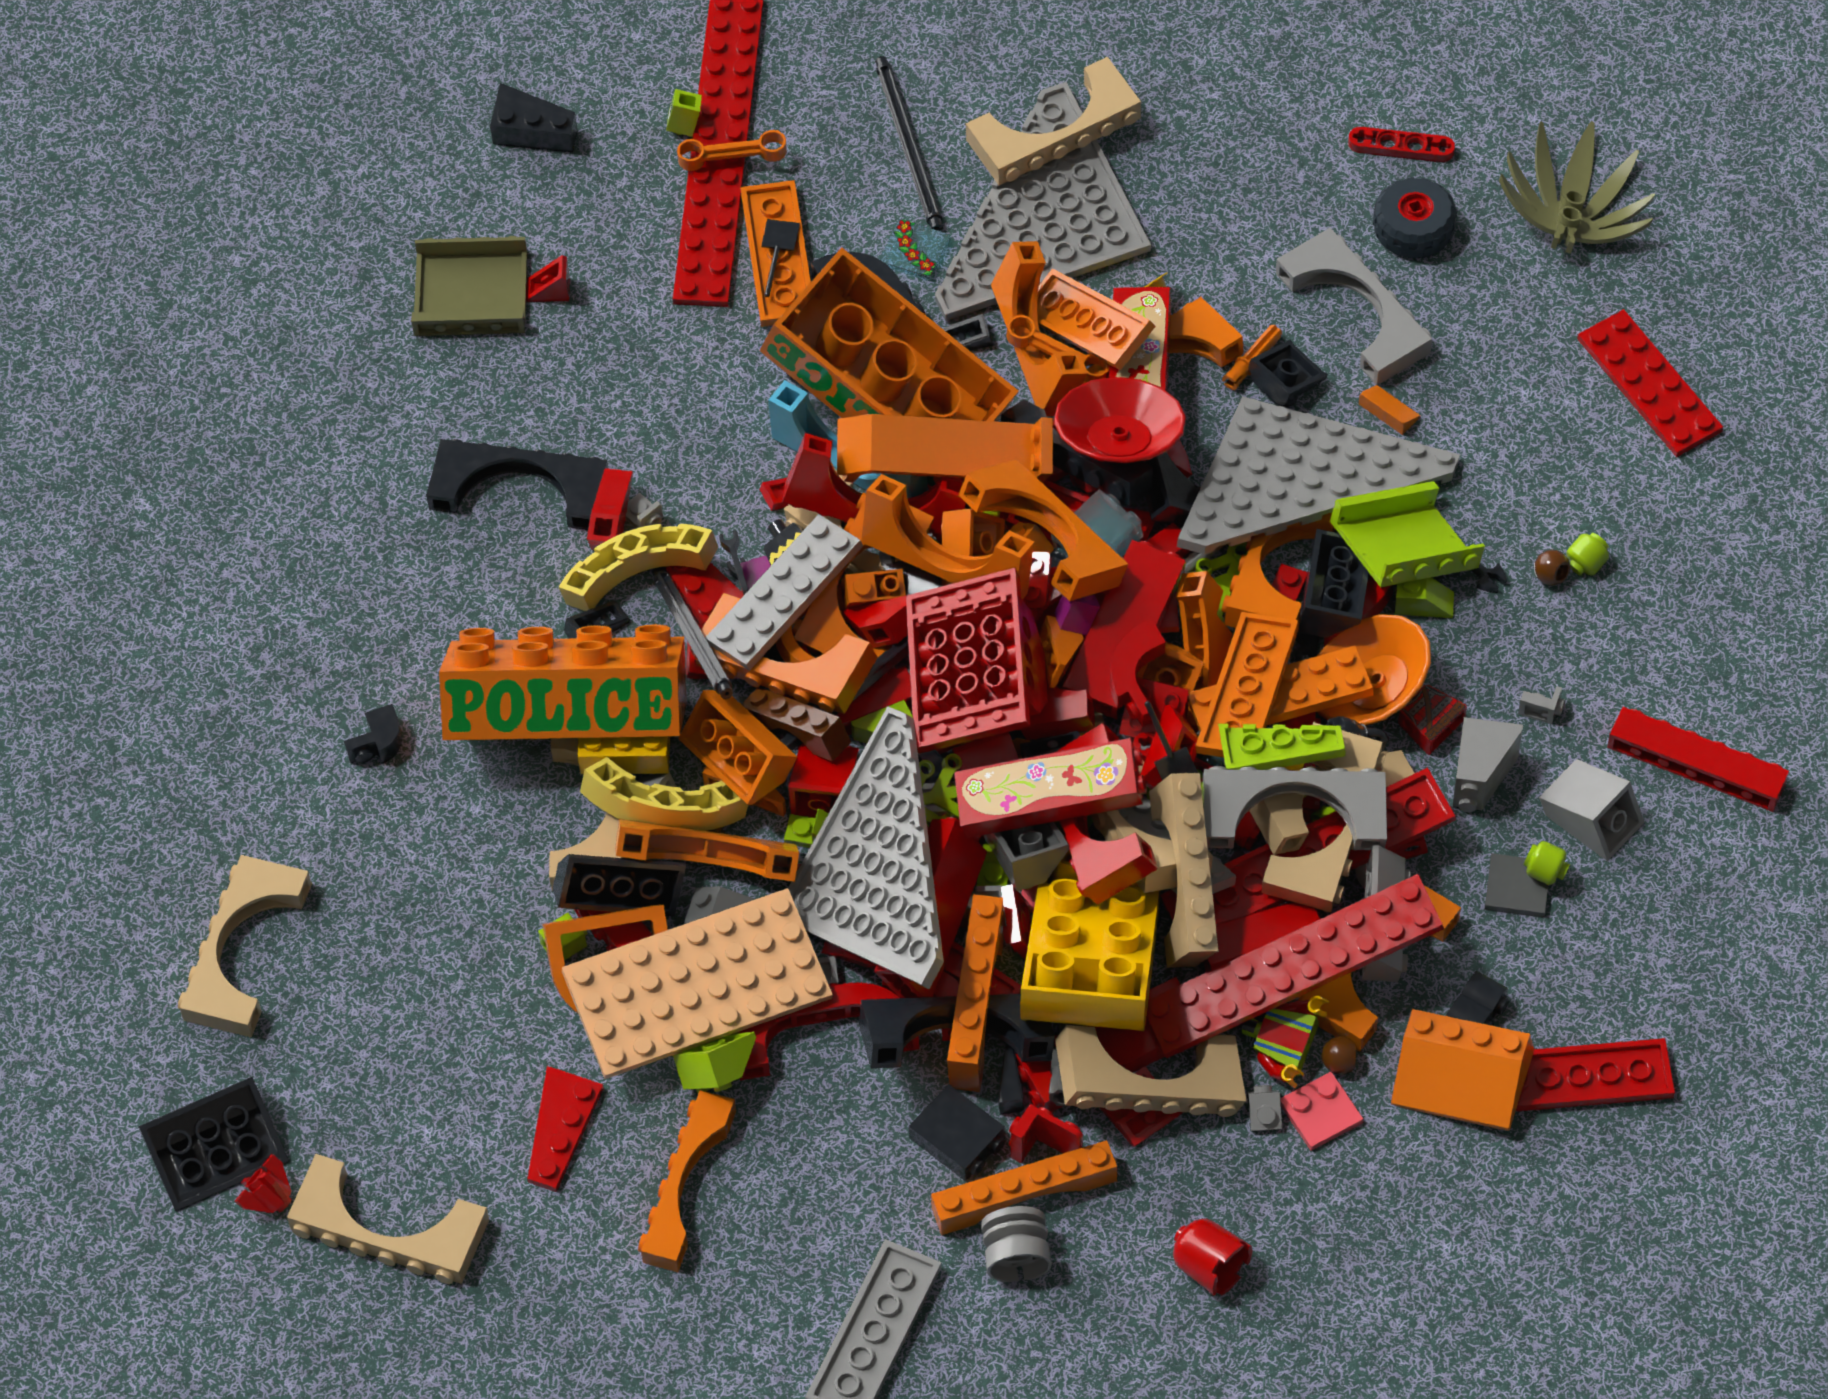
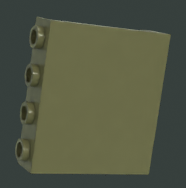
[411,236,528,336]

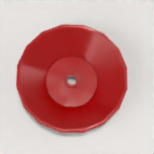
[1054,377,1186,463]

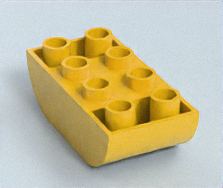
[1020,850,1161,1031]

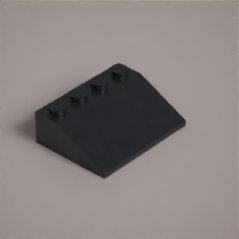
[137,1077,289,1211]

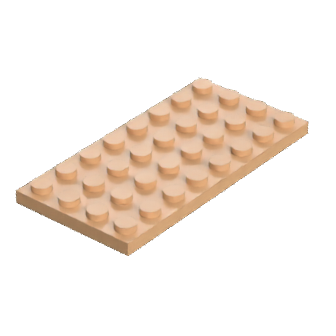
[562,888,833,1079]

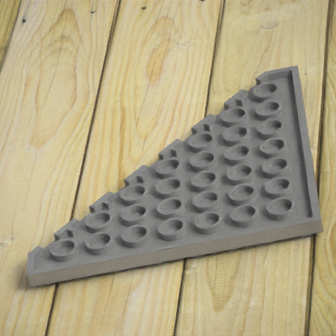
[935,82,1151,321]
[1177,396,1460,554]
[788,706,944,989]

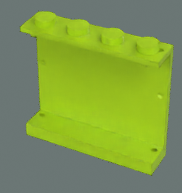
[1330,481,1485,587]

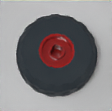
[1373,177,1457,258]

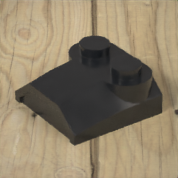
[1248,340,1328,406]

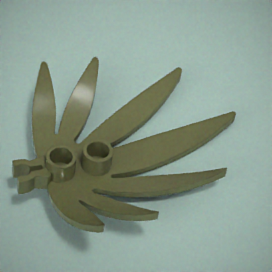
[1499,121,1655,254]

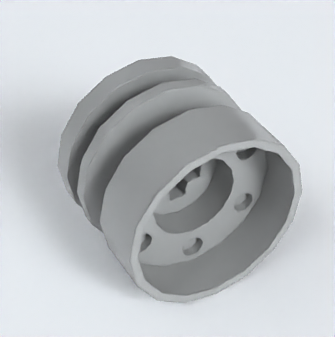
[981,1206,1052,1282]

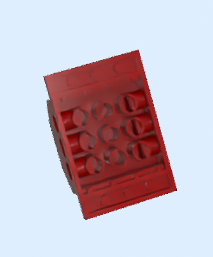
[906,568,1048,754]

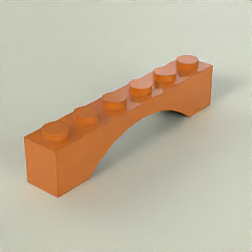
[638,1090,736,1272]
[931,1140,1117,1235]

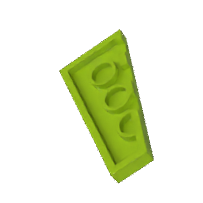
[1218,724,1346,770]

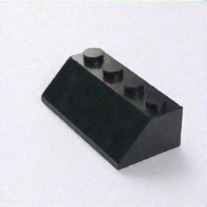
[1298,529,1369,638]
[553,854,686,917]

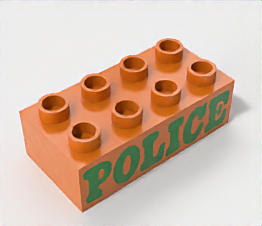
[760,247,1019,489]
[439,624,687,740]

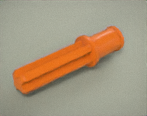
[1222,325,1282,390]

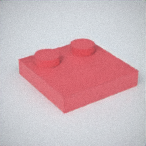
[1280,1072,1364,1151]

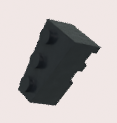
[490,83,578,153]

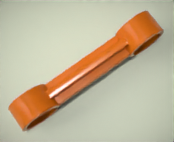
[677,130,787,171]
[1006,315,1109,382]

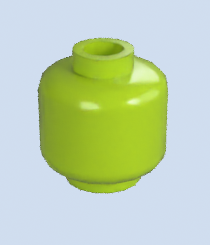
[1566,532,1609,576]
[1523,841,1570,885]

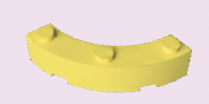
[559,524,719,611]
[580,757,748,831]

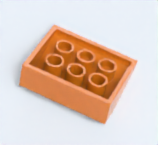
[1391,1009,1534,1131]

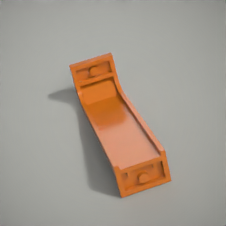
[837,414,1053,483]

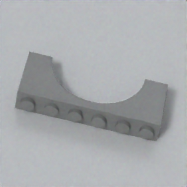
[1276,228,1432,385]
[1202,766,1387,850]

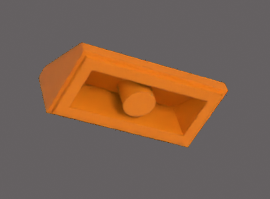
[1359,385,1421,435]

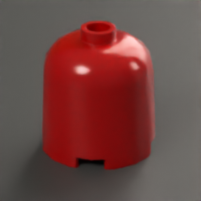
[1173,1218,1253,1296]

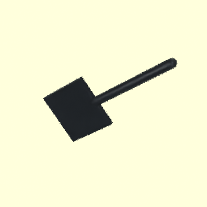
[761,219,800,297]
[1145,701,1198,781]

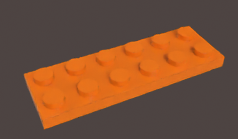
[740,180,811,327]
[1037,268,1156,371]
[1196,612,1299,758]
[1188,646,1374,731]

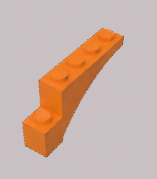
[1175,571,1233,732]

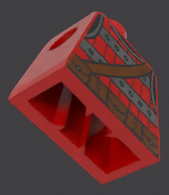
[1398,685,1467,755]

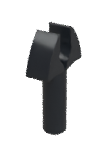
[1471,563,1506,593]

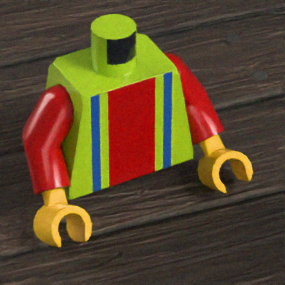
[1242,995,1329,1088]

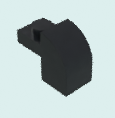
[344,704,402,764]

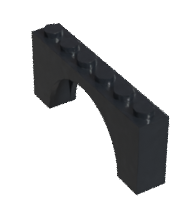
[426,439,608,530]
[859,994,1055,1069]

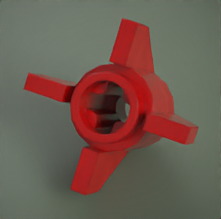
[234,1154,292,1214]

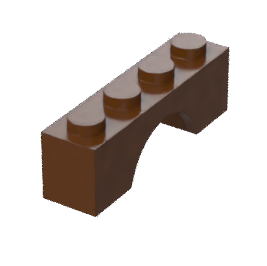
[742,687,851,762]

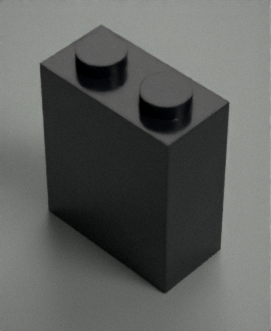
[909,1084,1006,1181]

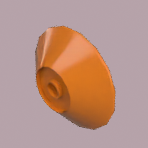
[1317,614,1431,726]

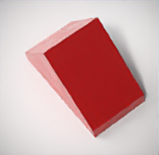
[526,255,570,302]

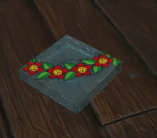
[879,219,951,282]

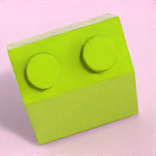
[673,1032,756,1093]

